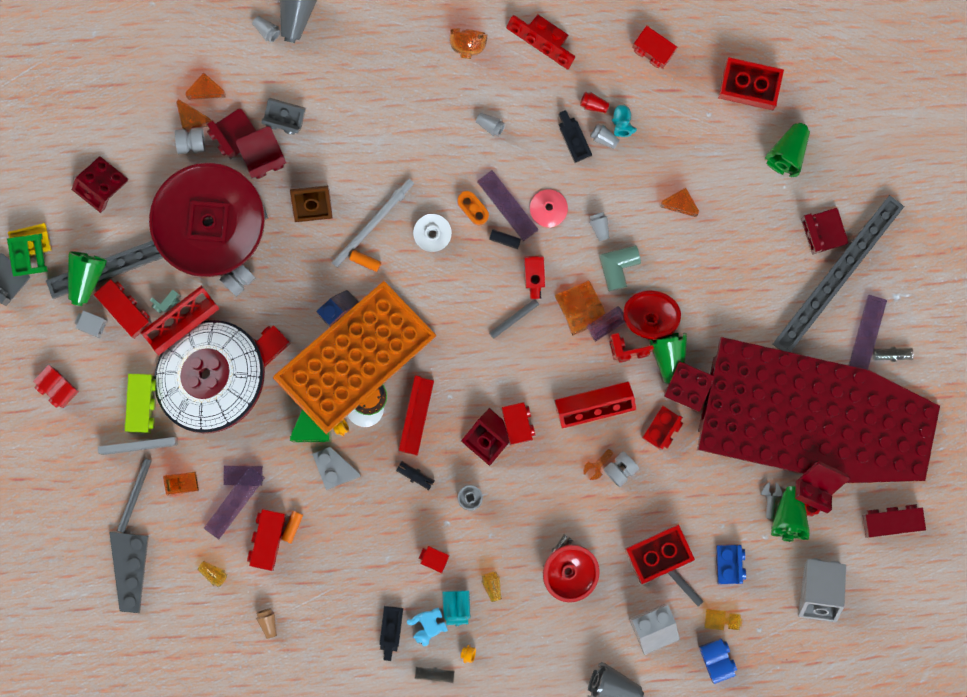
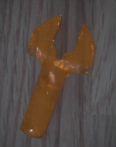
[583,449,613,480]

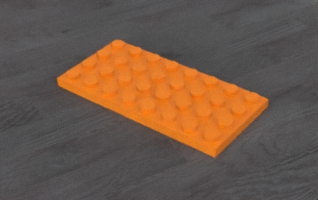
[273,281,437,434]

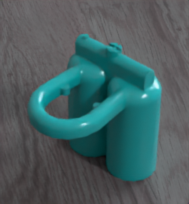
[442,591,471,626]

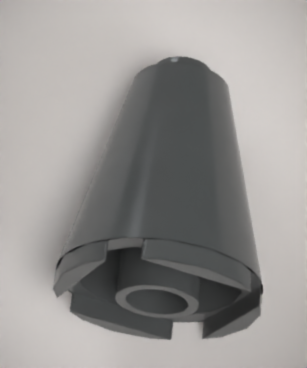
[280,0,317,43]
[588,662,644,697]

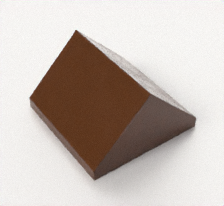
[290,185,333,222]

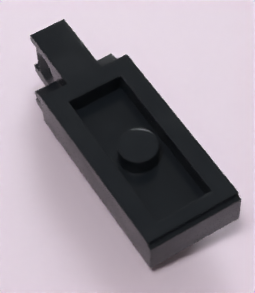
[558,110,592,163]
[379,606,404,661]

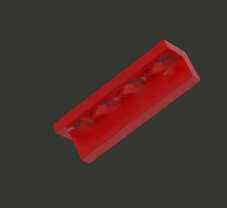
[140,285,219,356]
[398,375,434,456]

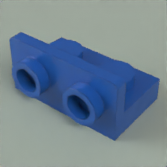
[716,545,746,584]

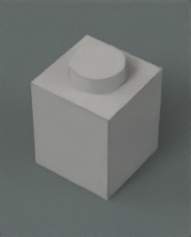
[75,310,107,338]

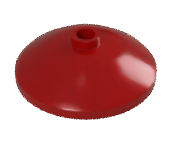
[623,290,681,339]
[543,545,600,603]

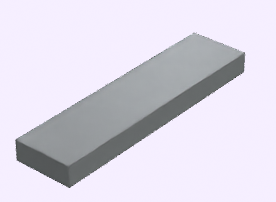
[98,437,178,455]

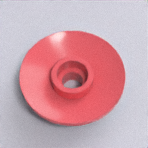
[530,189,568,227]

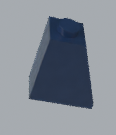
[316,290,358,327]

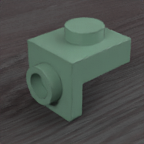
[150,289,181,313]

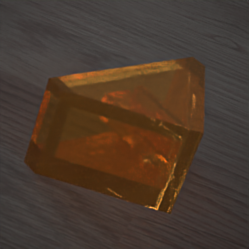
[186,73,226,100]
[176,99,212,131]
[660,188,699,217]
[163,472,199,496]

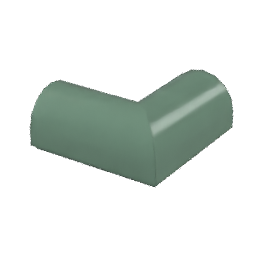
[599,245,641,292]

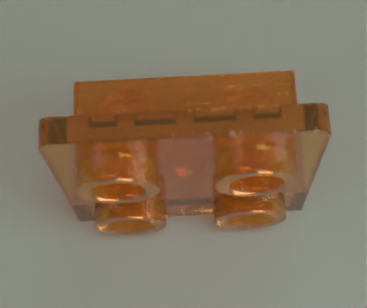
[555,281,607,336]

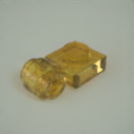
[704,609,743,630]

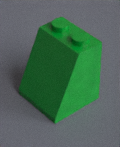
[290,409,332,443]

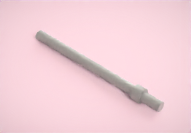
[332,179,414,268]

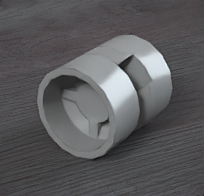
[175,127,205,155]
[219,265,255,297]
[603,451,639,487]
[458,485,483,511]

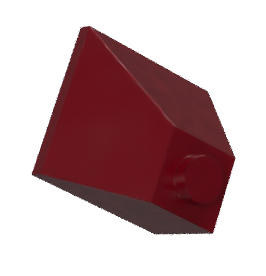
[461,408,510,466]

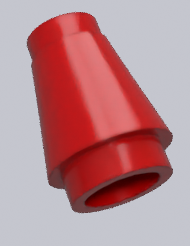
[580,92,609,113]

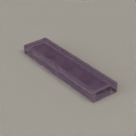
[477,170,538,242]
[848,295,887,370]
[204,466,266,540]

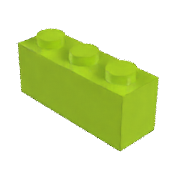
[125,374,156,433]

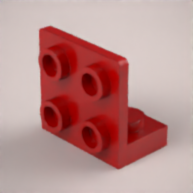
[609,333,654,363]

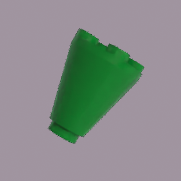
[771,486,810,542]

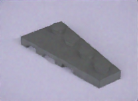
[109,532,149,613]

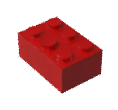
[718,57,784,111]
[625,525,695,584]

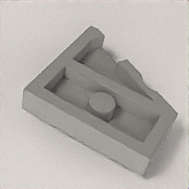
[312,447,361,490]

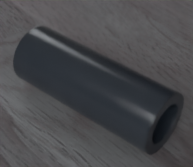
[489,229,521,250]

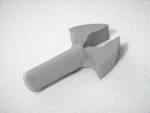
[761,482,783,520]

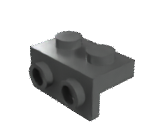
[261,98,306,135]

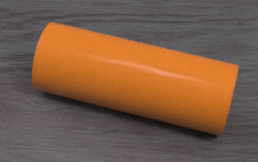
[349,250,382,272]
[281,511,303,543]

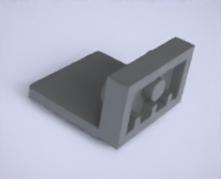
[0,253,30,306]

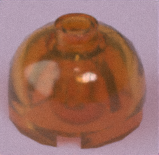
[449,28,488,59]

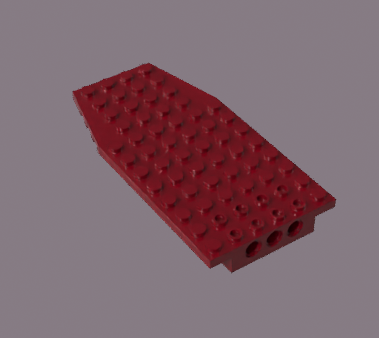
[697,337,940,483]

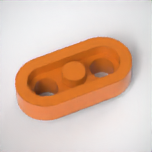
[457,191,489,226]

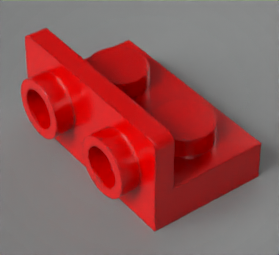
[642,406,683,450]

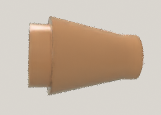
[256,608,277,639]

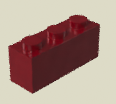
[862,504,926,538]

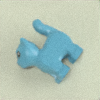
[407,607,448,646]

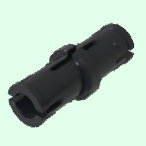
[396,461,435,491]

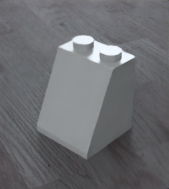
[798,558,846,622]
[629,604,680,655]

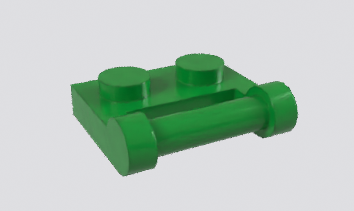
[7,233,48,277]

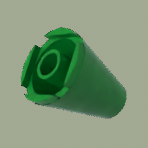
[765,123,810,177]
[68,251,107,306]
[648,333,687,384]

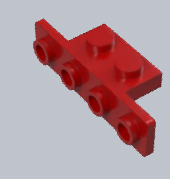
[506,14,575,70]

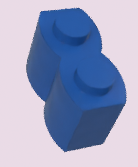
[699,638,737,684]

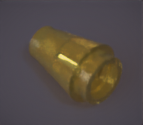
[198,561,227,587]
[481,572,502,602]

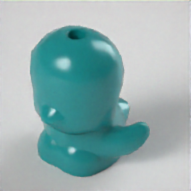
[612,105,637,137]

